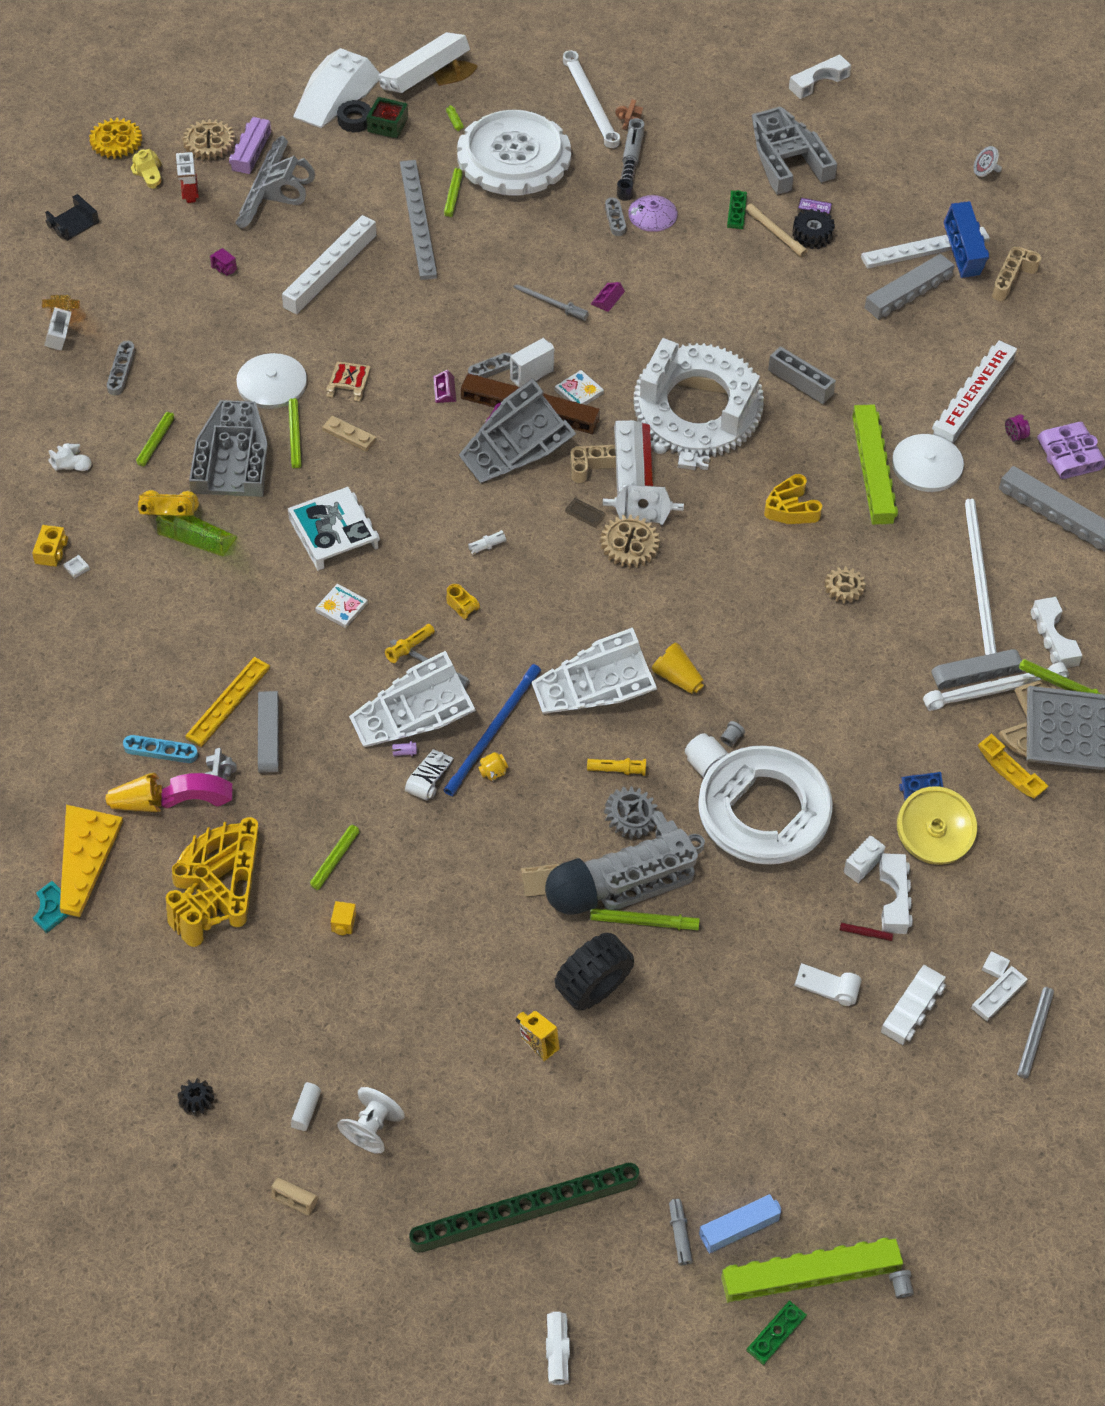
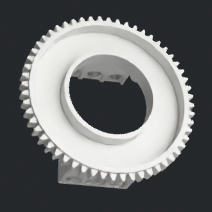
[634,338,764,457]

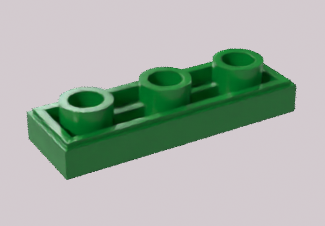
[727,190,747,229]
[746,1300,807,1366]

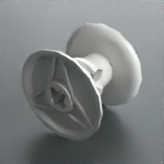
[337,1087,405,1153]

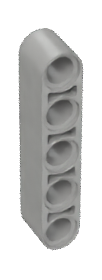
[931,649,1023,690]
[258,691,279,773]

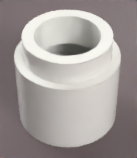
[685,733,728,778]

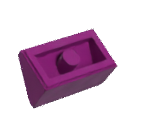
[591,282,625,312]
[433,370,456,403]

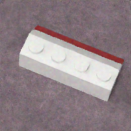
[614,420,653,496]

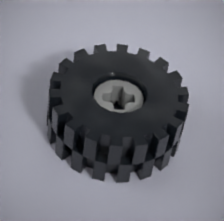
[792,209,835,249]

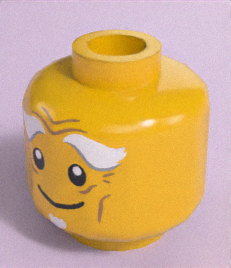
[478,752,509,781]

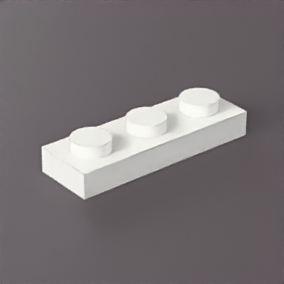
[971,966,1028,1021]

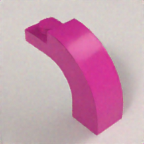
[161,773,233,808]

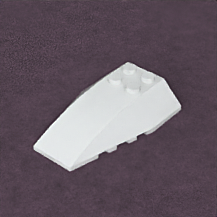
[293,48,380,128]
[532,628,657,714]
[349,651,476,748]

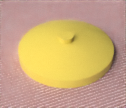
[897,786,977,865]

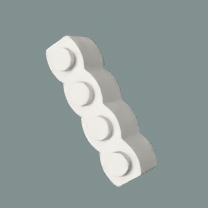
[881,965,946,1045]

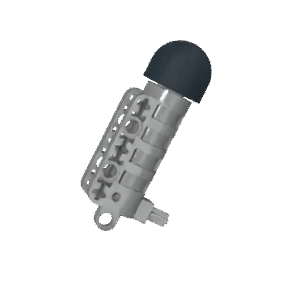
[545,811,705,915]

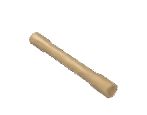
[745,203,808,257]

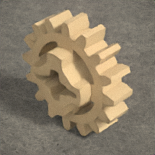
[824,567,865,604]

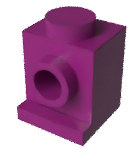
[210,248,237,276]

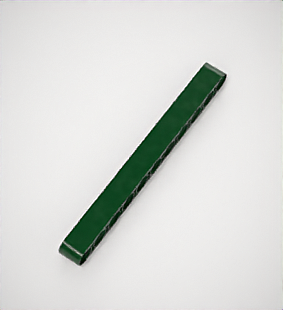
[409,1162,640,1253]

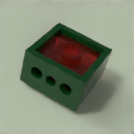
[367,97,408,139]

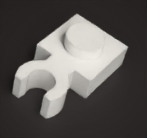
[678,451,710,470]

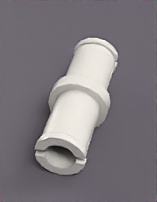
[468,530,506,555]

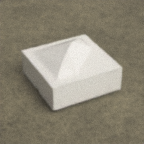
[982,951,1010,978]

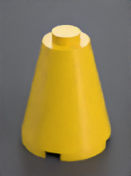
[651,642,704,694]
[105,773,162,812]

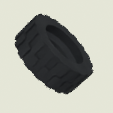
[337,100,371,133]

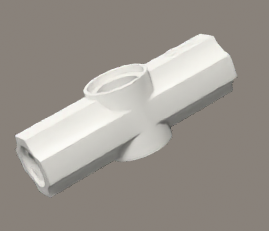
[546,1312,570,1385]

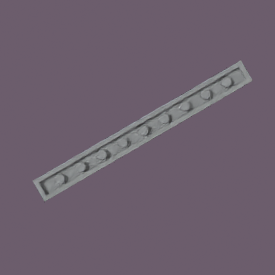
[400,160,437,280]

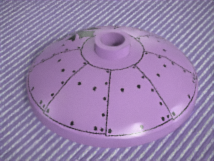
[628,195,677,232]

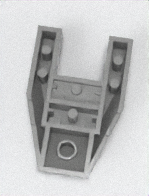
[752,106,837,195]

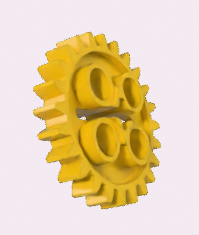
[89,118,142,159]

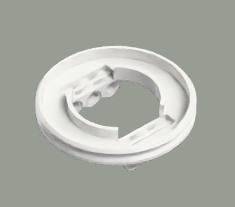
[698,746,833,864]

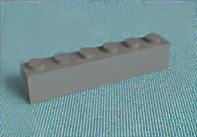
[865,253,954,320]

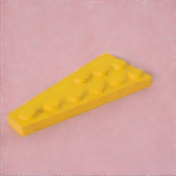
[60,805,123,917]

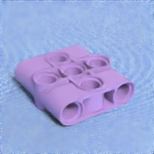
[1037,422,1105,479]

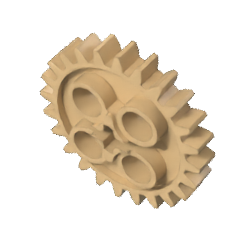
[183,119,236,160]
[600,514,660,568]

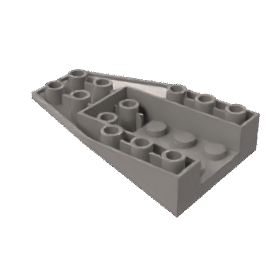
[189,400,268,497]

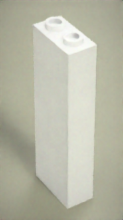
[378,32,470,93]

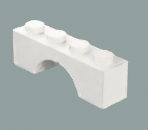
[789,55,851,99]
[1031,597,1082,668]
[879,853,912,934]

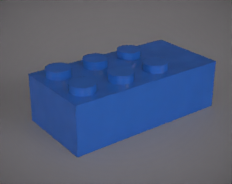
[943,201,989,278]

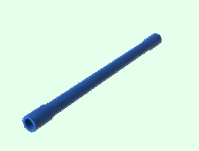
[443,664,541,796]

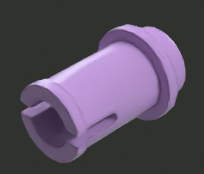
[392,741,417,757]

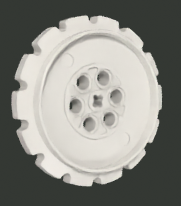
[457,110,571,196]

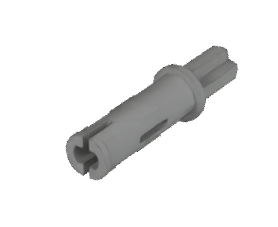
[669,1199,693,1266]

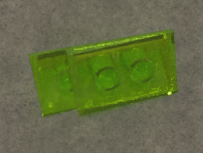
[156,515,237,557]

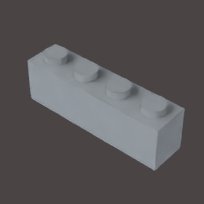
[768,346,836,404]

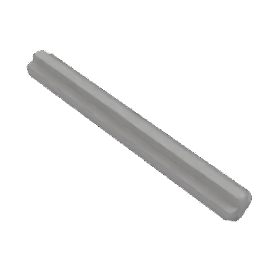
[1017,987,1054,1079]

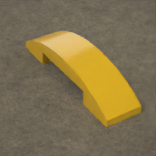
[978,733,1048,799]

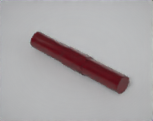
[839,922,893,941]

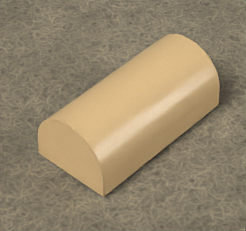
[271,1178,318,1216]

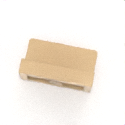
[521,864,560,896]

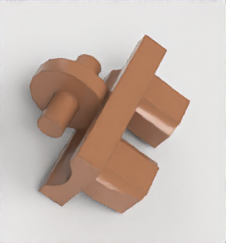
[615,99,643,130]

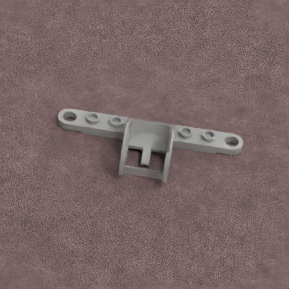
[235,136,315,229]

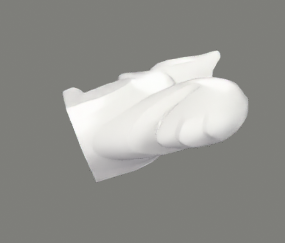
[49,443,92,471]

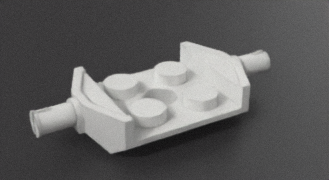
[603,485,684,525]

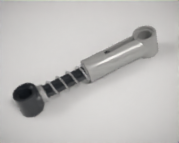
[617,118,645,201]

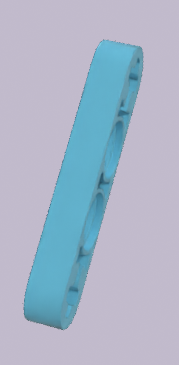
[123,735,198,763]

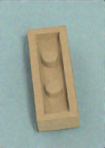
[322,416,376,452]

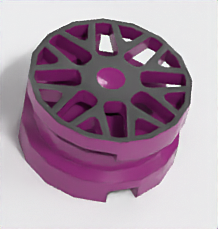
[1005,414,1030,442]

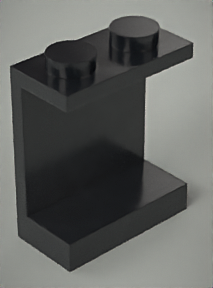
[45,194,99,241]

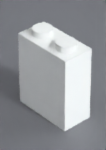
[510,338,555,387]

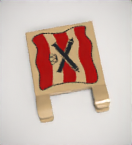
[326,361,371,402]

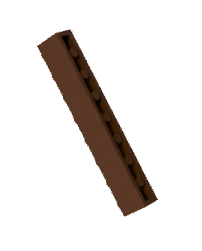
[461,373,600,435]

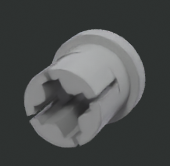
[720,721,745,747]
[889,1270,914,1298]

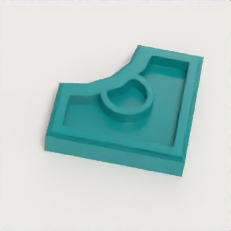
[33,881,69,933]

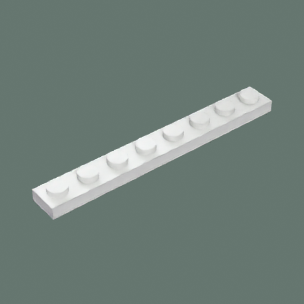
[861,227,990,269]

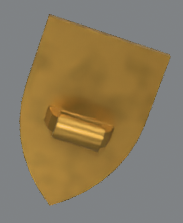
[432,59,478,86]

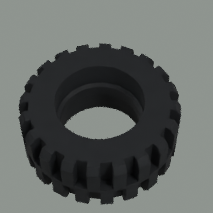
[555,933,635,1011]

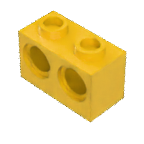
[32,525,68,567]

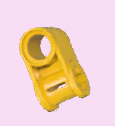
[446,584,480,619]

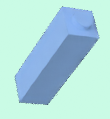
[699,1194,781,1254]

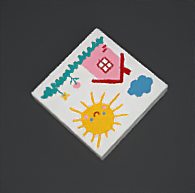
[555,370,604,405]
[315,584,368,628]

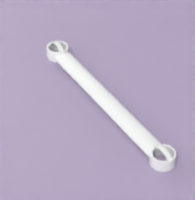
[563,50,620,148]

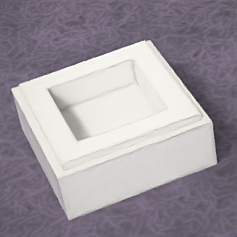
[63,555,90,579]

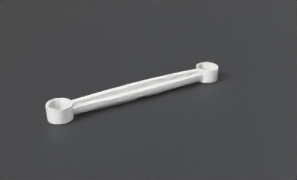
[923,662,1069,711]

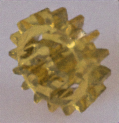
[42,295,80,313]

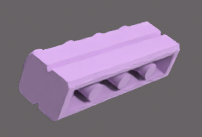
[229,117,271,174]

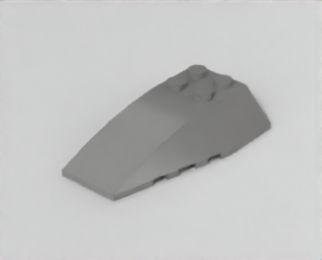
[459,378,576,484]

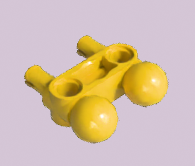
[138,490,199,516]

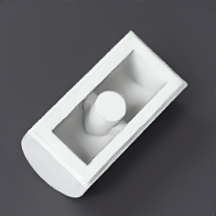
[291,1082,321,1131]

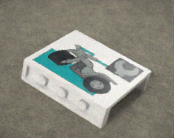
[288,487,380,570]

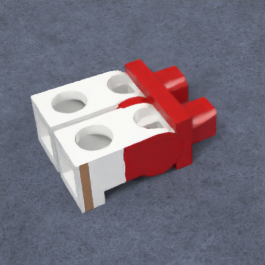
[176,152,199,203]

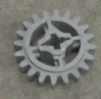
[604,786,657,839]

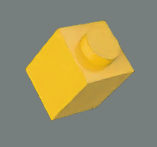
[330,901,356,935]

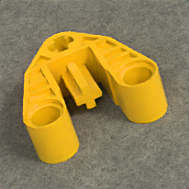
[764,474,822,524]

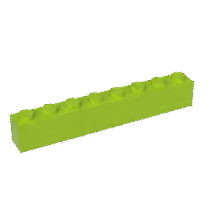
[852,405,898,525]
[721,1238,903,1303]

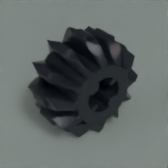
[177,1078,215,1116]

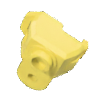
[131,149,162,189]

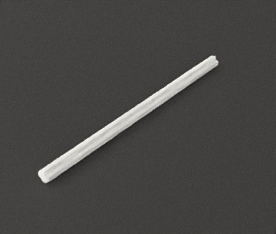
[965,499,997,655]

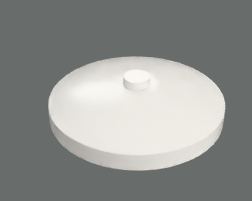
[237,353,307,409]
[892,434,964,492]

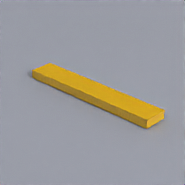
[185,657,270,747]

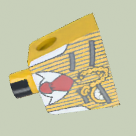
[515,1011,560,1061]

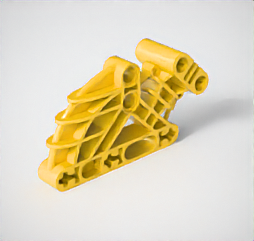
[165,817,258,947]

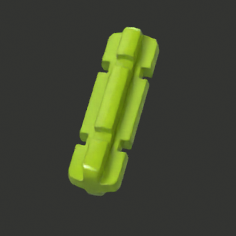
[446,105,464,131]

